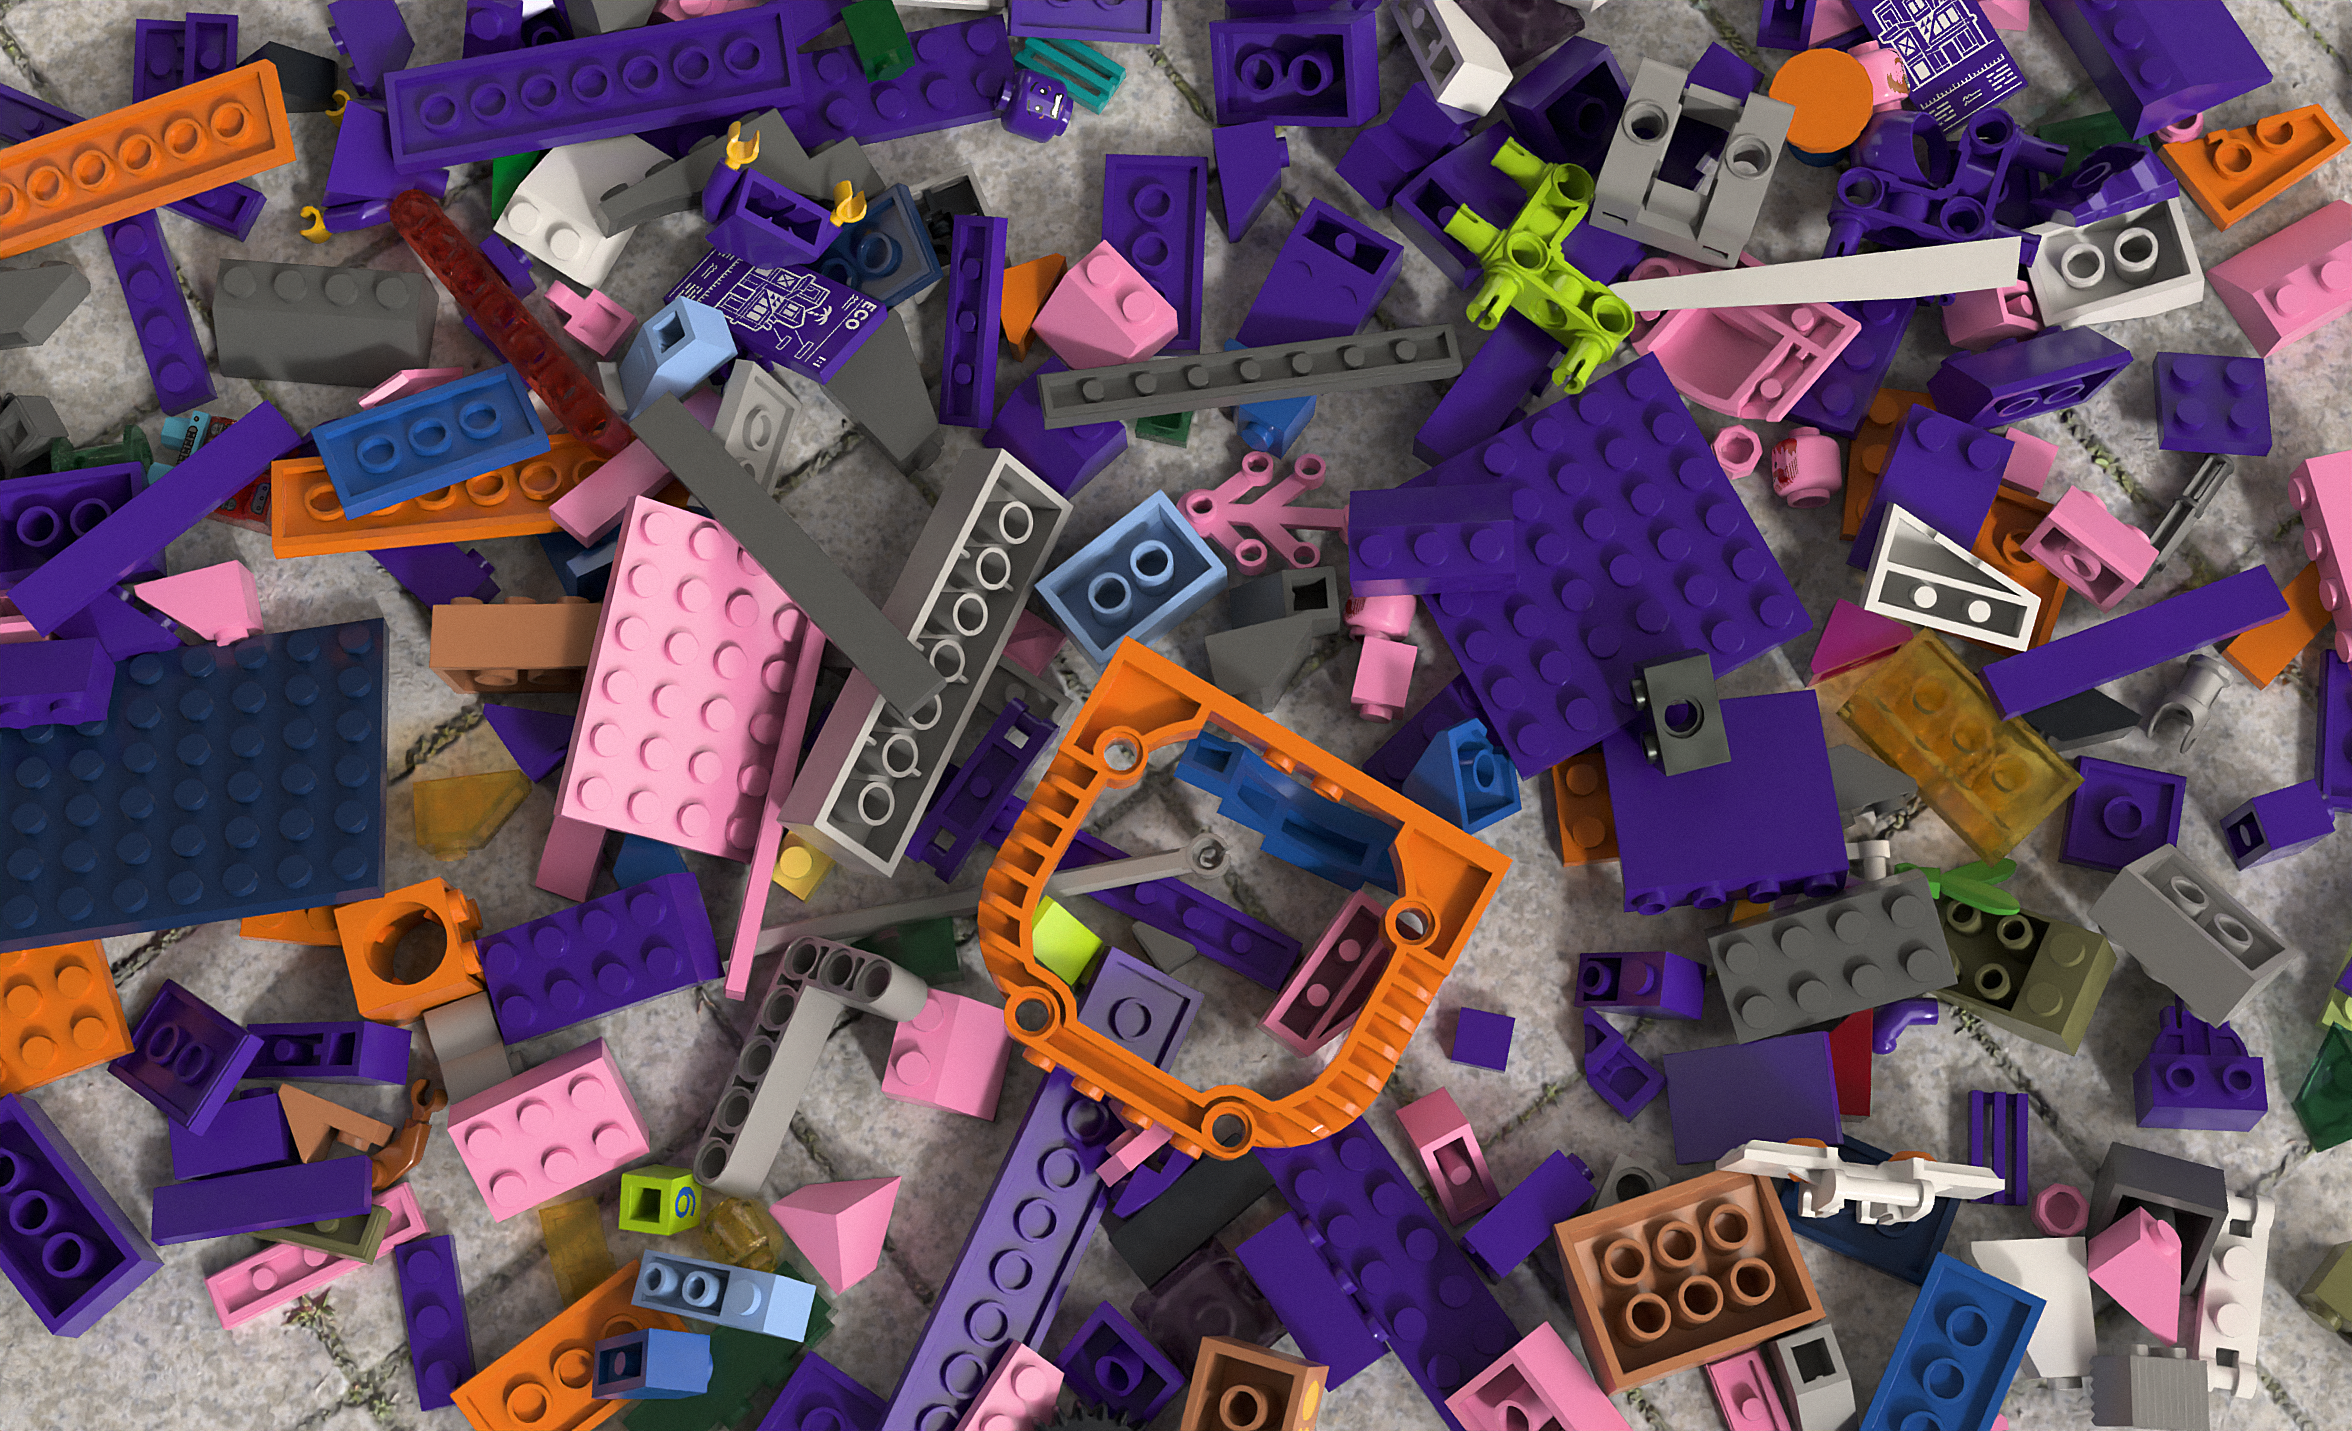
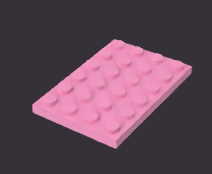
[553,495,808,866]

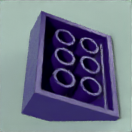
[2040,0,2273,141]

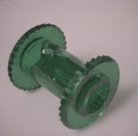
[51,423,154,475]

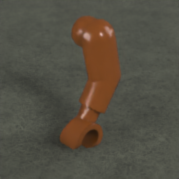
[370,1079,448,1191]

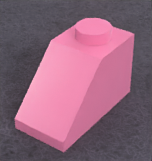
[1939,279,2045,352]
[134,560,265,647]
[1395,1086,1501,1227]
[2087,1206,2182,1347]

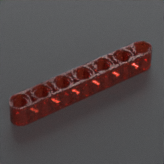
[390,189,632,459]

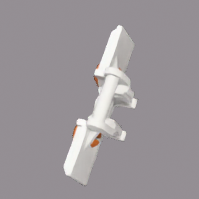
[1716,1138,2005,1225]

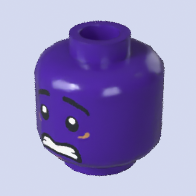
[994,69,1074,143]

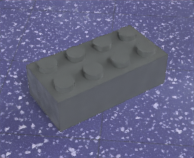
[1704,868,1958,1045]

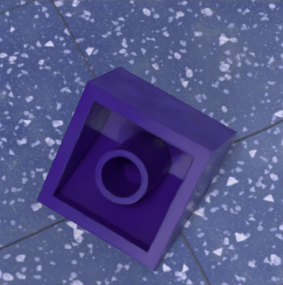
[1499,35,1647,177]
[981,355,1128,501]

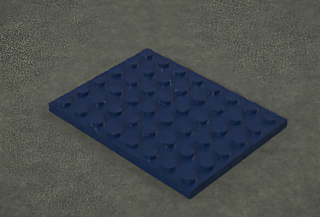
[0,617,390,954]

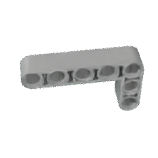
[692,935,928,1202]

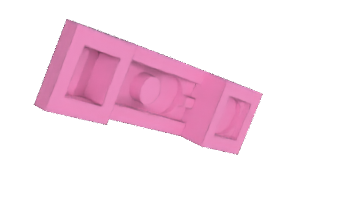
[535,815,611,904]

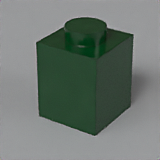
[840,0,916,84]

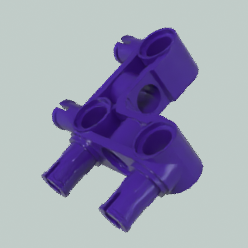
[1820,107,2070,306]

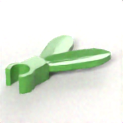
[1894,857,2020,915]

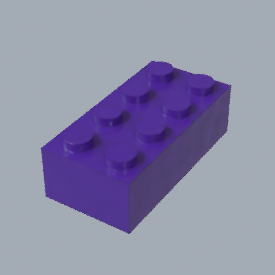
[475,872,726,1046]
[0,1092,165,1338]

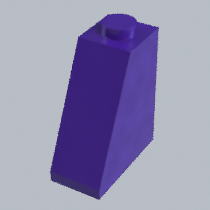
[1457,1149,1597,1286]

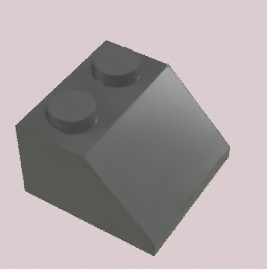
[1204,612,1312,714]
[2084,1141,2229,1296]

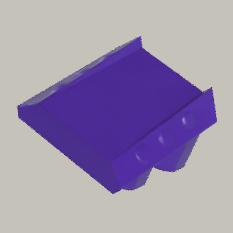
[2028,141,2180,228]

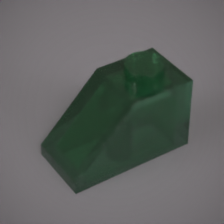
[850,917,965,987]

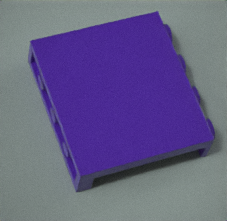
[1598,689,1849,915]

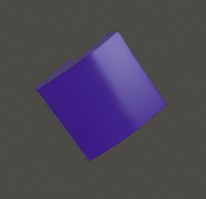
[132,12,239,104]

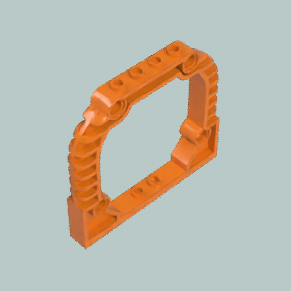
[977,635,1513,1161]

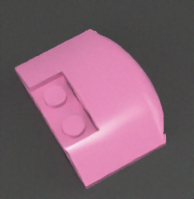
[1628,246,1862,422]

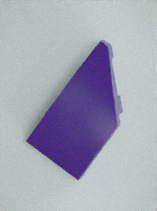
[1583,1006,1667,1124]

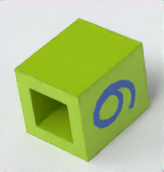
[619,1164,702,1236]

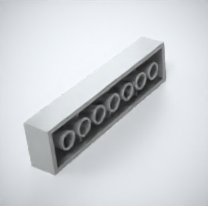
[776,448,1074,878]

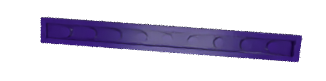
[803,701,1303,995]

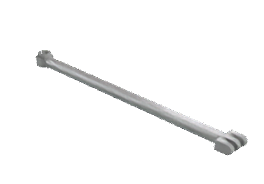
[714,832,1231,962]

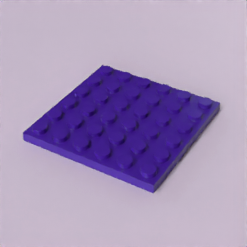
[1394,351,1813,782]

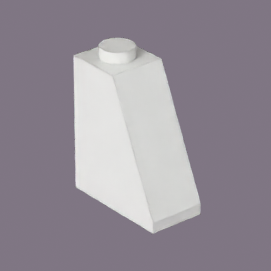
[1959,1237,2098,1390]

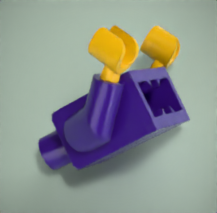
[299,90,450,244]
[701,121,867,270]

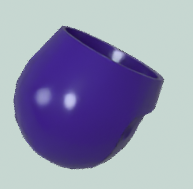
[1849,109,1950,190]

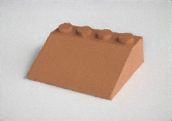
[1552,1170,1827,1398]

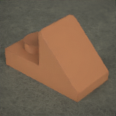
[278,1083,397,1164]

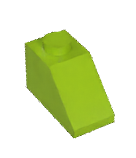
[1032,895,1105,994]

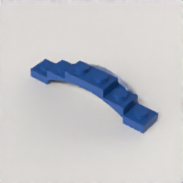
[1173,730,1398,896]

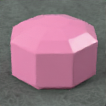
[1710,424,1763,480]
[2030,1183,2090,1238]

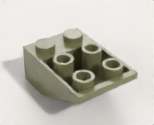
[1927,895,2118,1057]

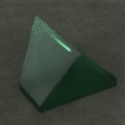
[2291,1021,2352,1153]

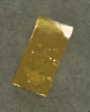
[538,1196,617,1308]

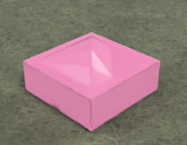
[1002,608,1067,678]

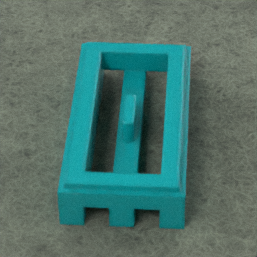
[1013,37,1126,116]

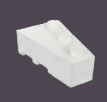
[1858,501,2041,652]

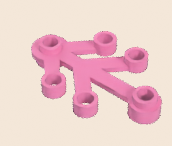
[1176,451,1349,576]

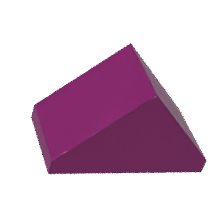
[1801,598,1914,688]

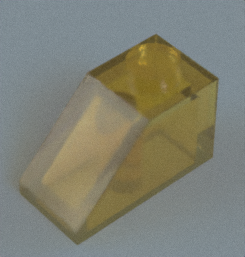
[413,769,533,861]

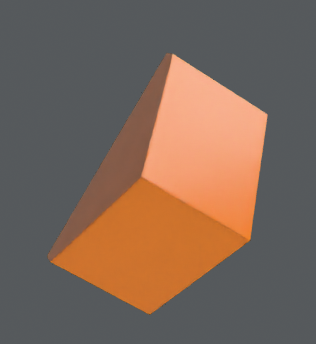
[1000,253,1068,363]

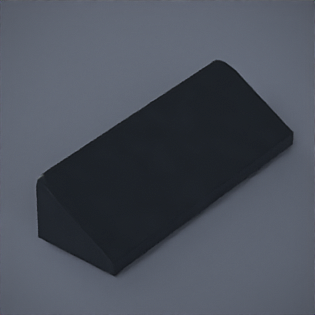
[1109,1133,1276,1291]

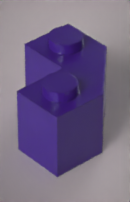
[1334,80,1481,211]

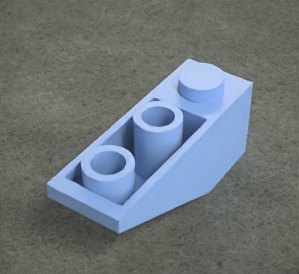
[616,295,738,428]
[631,1249,816,1342]

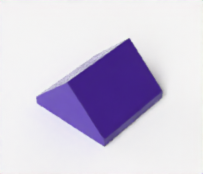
[1052,1300,1190,1426]

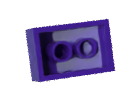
[1209,10,1381,128]
[1845,403,2015,572]

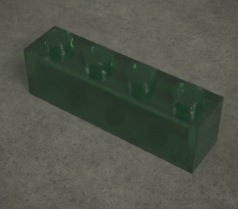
[622,1260,839,1431]

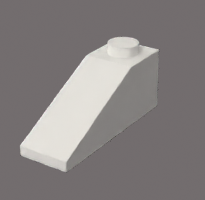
[1389,0,1513,117]

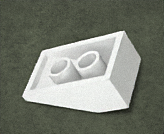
[493,134,676,290]
[2021,197,2205,329]

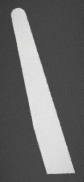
[1608,236,2021,312]

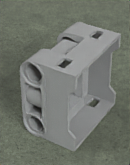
[1589,56,1796,270]

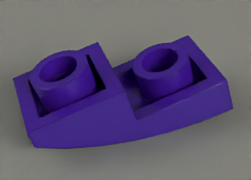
[1110,1139,1203,1221]

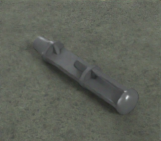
[2135,453,2235,589]

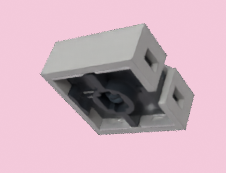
[908,163,1012,304]

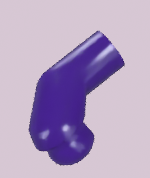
[1872,998,1939,1055]

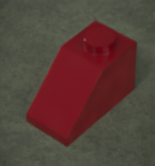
[1829,1008,1873,1123]

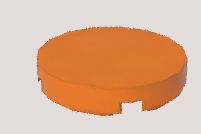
[1769,48,1874,154]

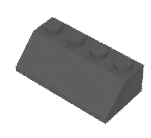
[212,258,439,388]

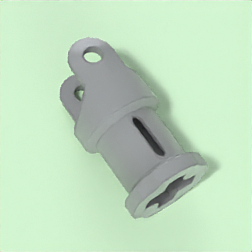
[2146,654,2234,754]

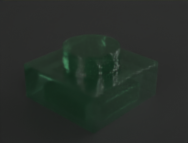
[1135,411,1196,448]

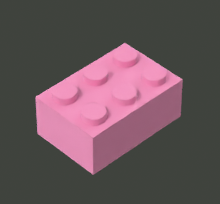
[447,1036,650,1223]

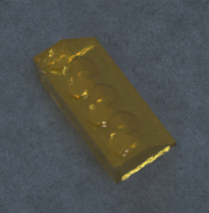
[1836,626,2085,869]

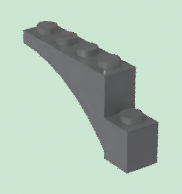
[595,108,886,239]

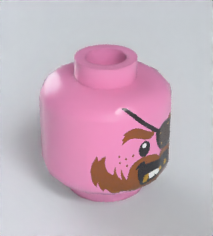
[1847,40,1910,116]

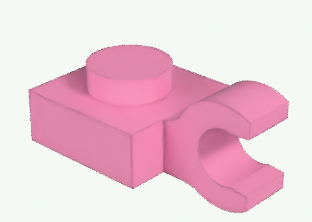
[544,280,639,362]

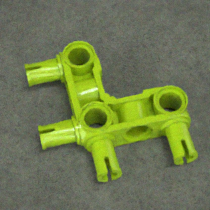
[1443,136,1635,394]

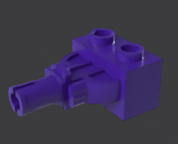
[2132,992,2268,1132]

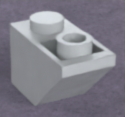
[1766,1323,1859,1431]

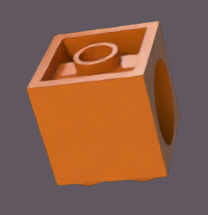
[333,876,490,1028]

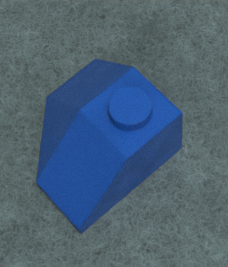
[1402,718,1522,835]

